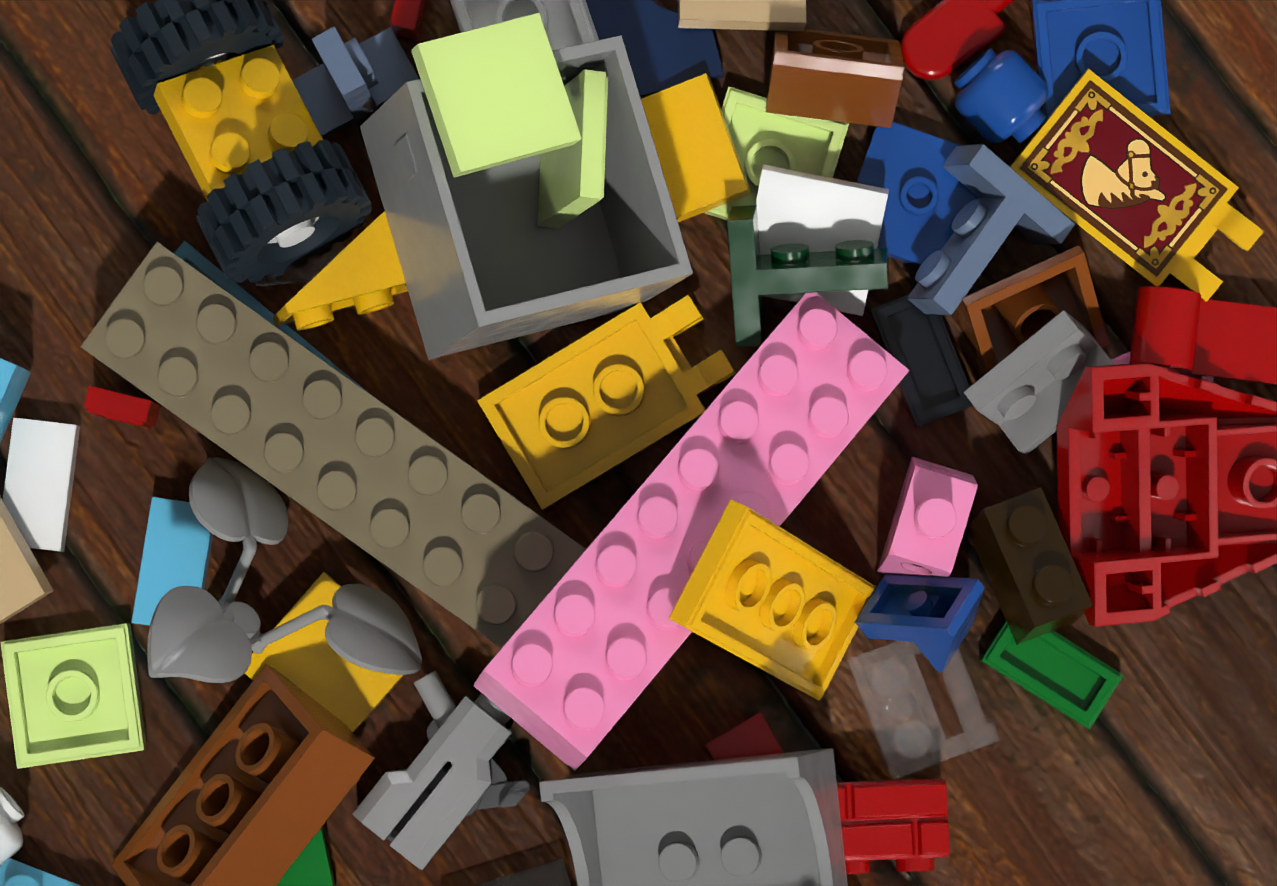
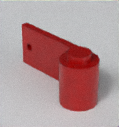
[1129,286,1277,386]

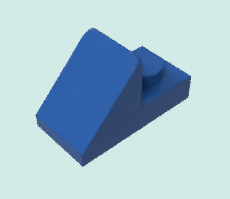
[855,573,985,673]

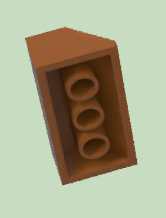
[111,664,375,886]

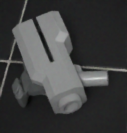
[352,671,531,870]

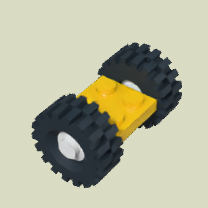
[110,0,372,283]

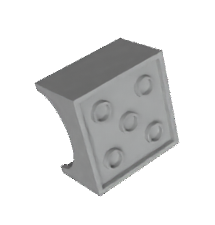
[539,748,848,886]

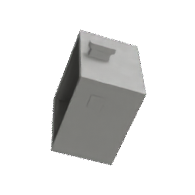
[360,35,693,360]

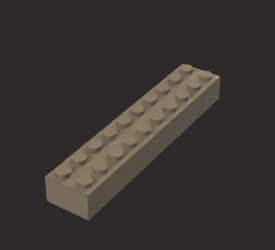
[80,242,586,649]

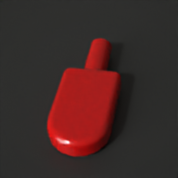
[901,0,1015,81]

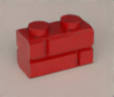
[837,778,950,874]

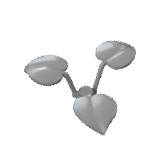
[147,457,422,683]

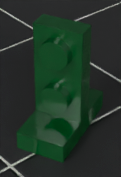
[727,205,889,347]

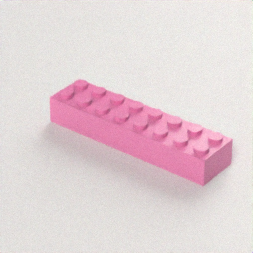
[473,292,910,771]

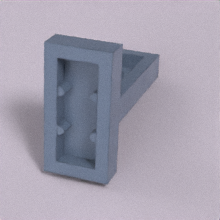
[292,26,419,140]
[907,144,1075,315]

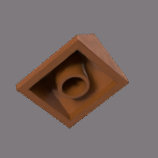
[765,29,904,128]
[954,245,1110,375]

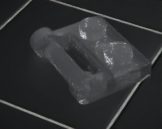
[846,641,1000,780]

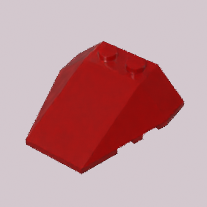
[1057,363,1277,627]

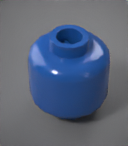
[954,48,1049,144]

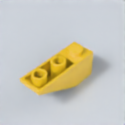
[273,211,408,331]

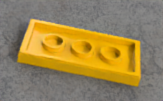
[668,499,877,701]

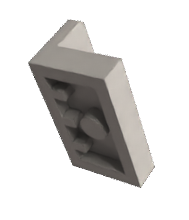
[964,310,1115,454]

